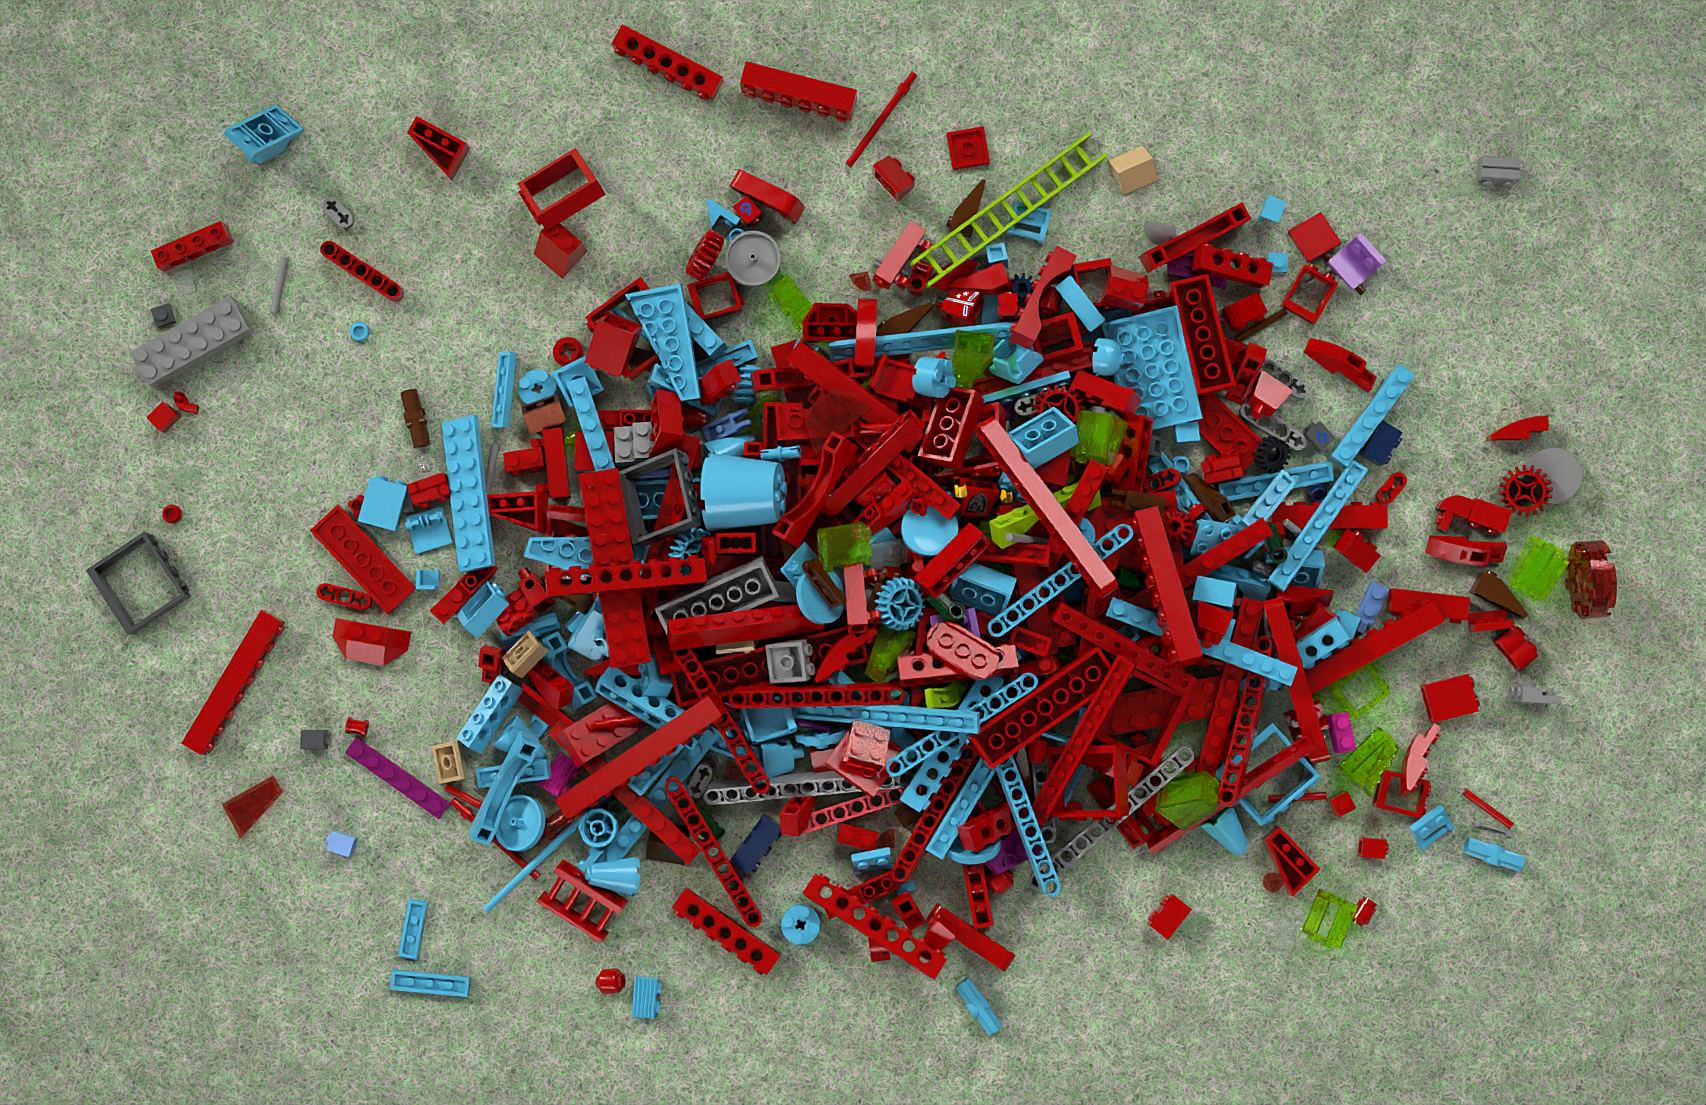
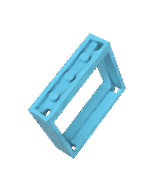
[1215,721,1320,826]

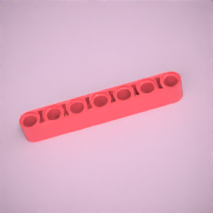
[801,785,922,834]

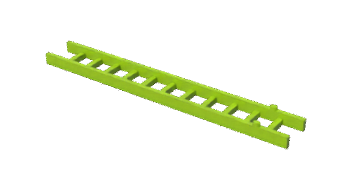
[910,131,1108,288]

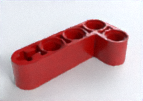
[729,169,805,224]

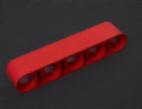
[320,241,404,302]
[926,903,1016,972]

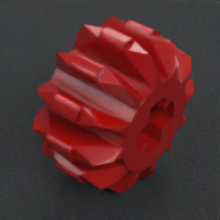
[1162,510,1194,543]

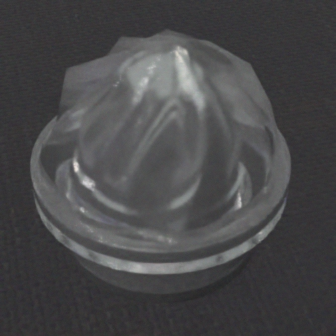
[414,453,434,473]

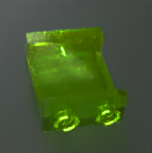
[818,522,872,573]

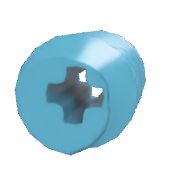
[733,364,763,406]

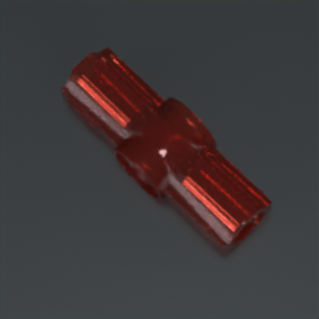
[526,809,575,851]

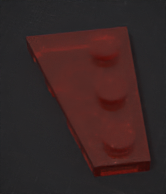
[222,776,283,838]

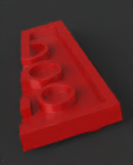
[775,402,855,441]

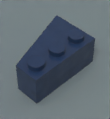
[730,813,782,874]

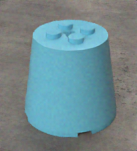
[701,453,787,532]

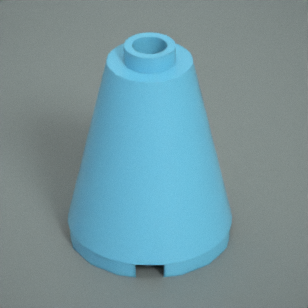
[702,433,757,458]
[492,715,547,761]
[1199,807,1248,855]
[585,857,640,896]

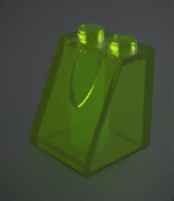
[951,330,994,389]
[1069,410,1128,466]
[1509,533,1569,601]
[1155,771,1220,831]

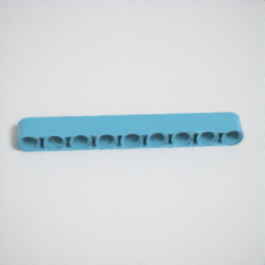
[987,524,1133,637]
[886,673,1038,776]
[995,755,1061,897]

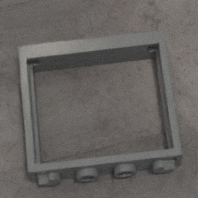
[619,448,702,548]
[86,532,191,635]

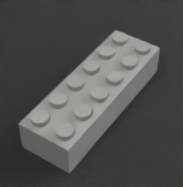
[129,296,254,388]
[655,556,779,634]

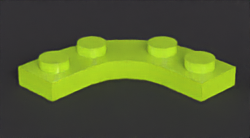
[925,680,969,709]

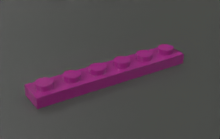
[345,737,450,819]

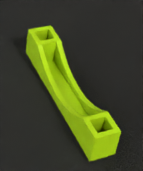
[989,482,1101,549]

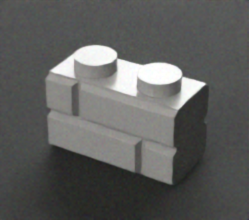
[1477,156,1521,187]

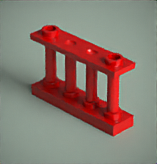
[536,859,628,943]

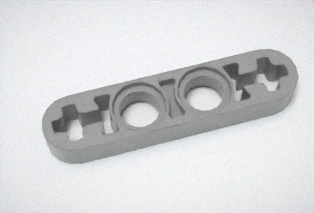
[1258,356,1309,399]
[1239,403,1307,451]

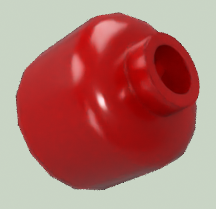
[986,869,1015,894]
[595,968,626,994]

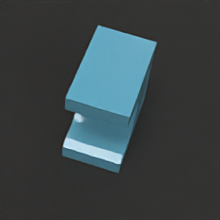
[1193,576,1237,612]

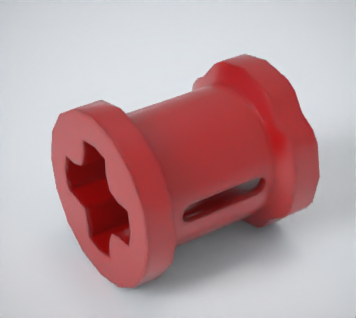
[345,717,369,737]

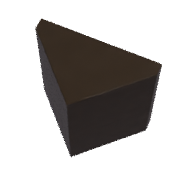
[646,824,690,865]

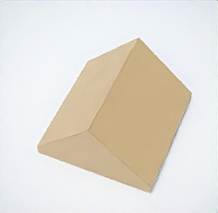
[1108,146,1158,195]
[502,630,549,678]
[432,740,469,784]

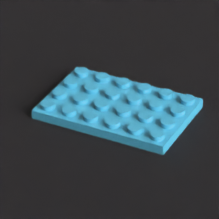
[1102,305,1203,430]

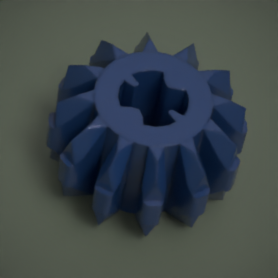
[1010,273,1034,306]

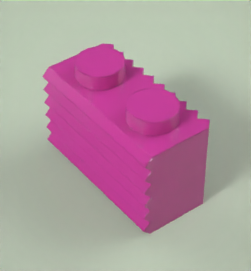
[1326,712,1357,753]
[538,751,581,797]

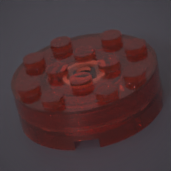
[1564,540,1617,619]

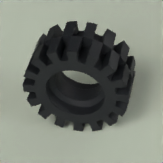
[1253,436,1291,473]

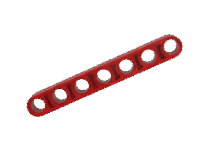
[821,410,925,517]

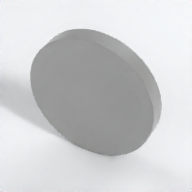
[725,231,781,287]
[1524,448,1582,504]

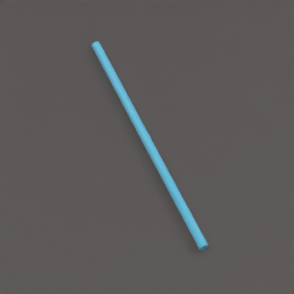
[483,777,631,913]

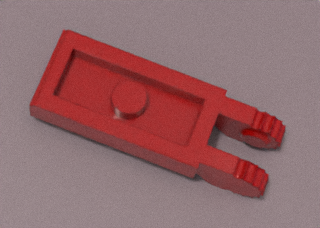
[651,632,680,675]

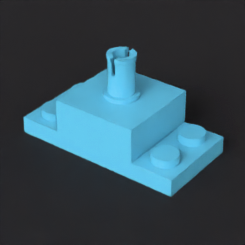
[224,105,304,164]
[567,596,609,663]

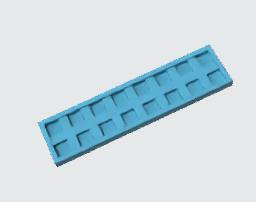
[442,415,495,573]

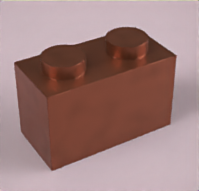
[521,394,567,434]

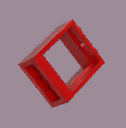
[1071,258,1114,311]
[1280,264,1338,324]
[687,272,745,322]
[1033,311,1084,360]
[1372,769,1431,819]

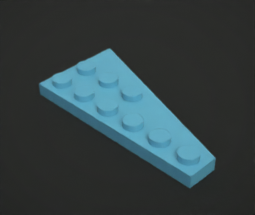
[625,283,702,402]
[523,536,650,578]

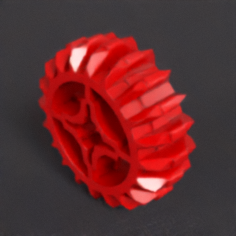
[686,230,724,281]
[1032,385,1085,426]
[1499,465,1553,517]

